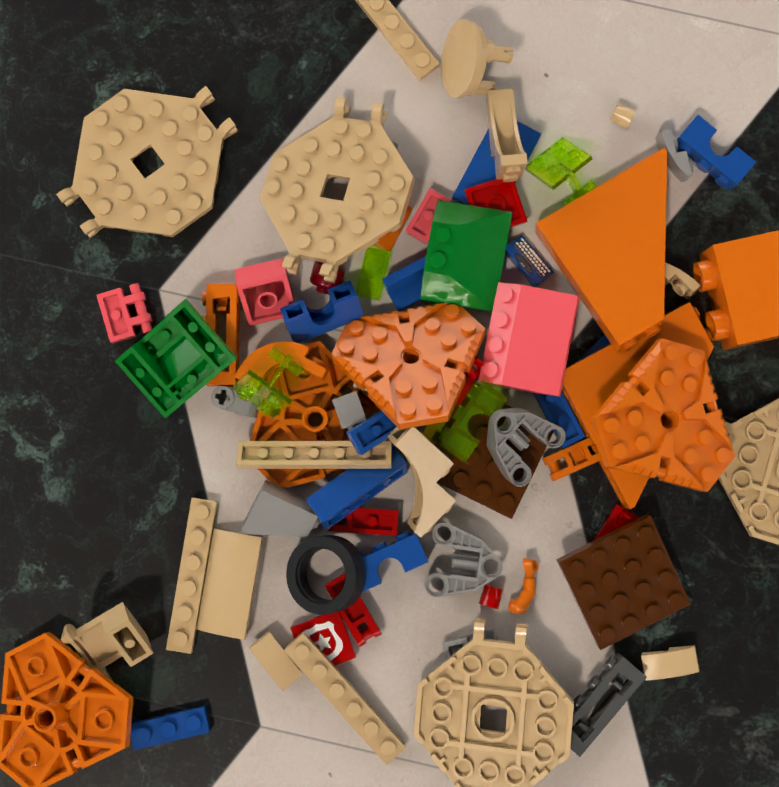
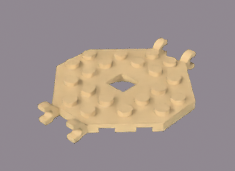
[56,86,238,238]
[259,97,415,283]
[718,398,779,545]
[414,618,574,787]

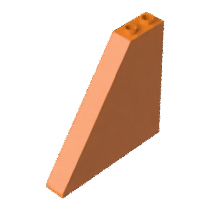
[535,148,667,353]
[561,302,714,509]

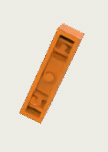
[202,284,240,387]

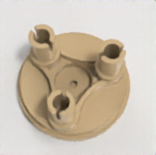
[441,19,514,98]

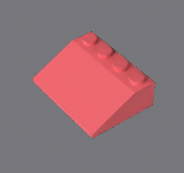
[478,282,580,397]

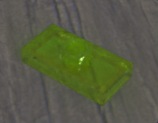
[356,247,391,301]

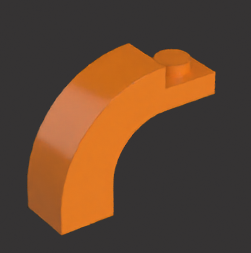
[234,341,328,391]

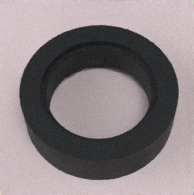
[286,535,366,615]

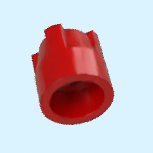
[479,585,502,609]

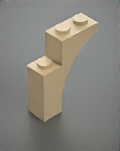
[486,88,528,182]
[387,426,456,538]

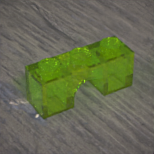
[438,381,508,463]

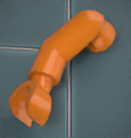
[508,558,539,615]

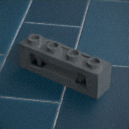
[570,653,647,757]

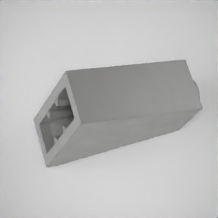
[241,480,320,537]

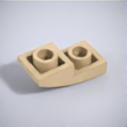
[665,263,701,300]
[249,631,303,691]
[641,645,700,681]

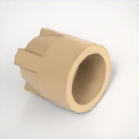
[610,103,636,129]

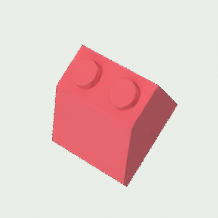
[234,258,295,326]

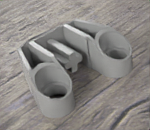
[486,407,566,487]
[425,522,503,597]

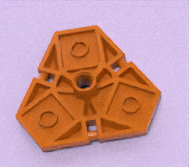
[331,303,485,429]
[590,338,735,492]
[250,341,390,488]
[0,632,133,787]

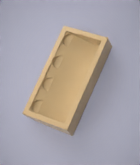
[196,528,264,640]

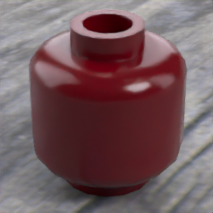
[310,261,345,295]

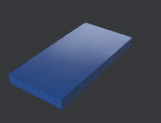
[452,121,542,205]

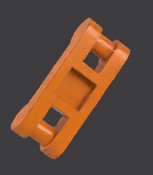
[542,437,602,481]

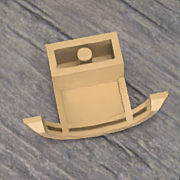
[61,602,153,680]

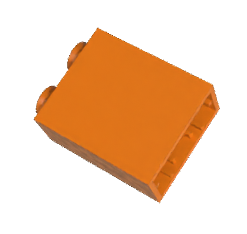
[693,230,779,351]

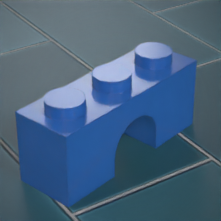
[677,115,756,191]
[280,281,364,343]
[360,530,429,592]

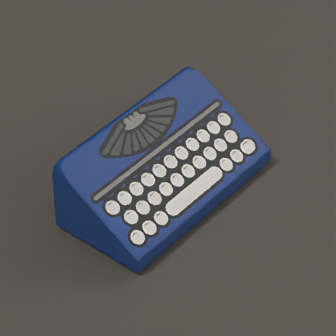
[505,235,554,287]

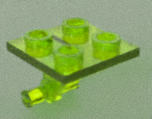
[525,137,596,206]
[231,347,303,418]

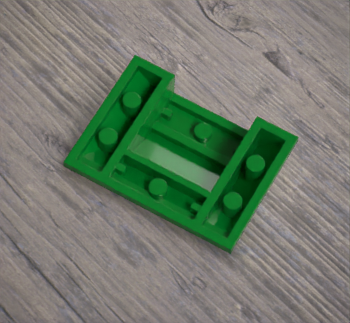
[420,200,512,312]
[115,299,237,418]

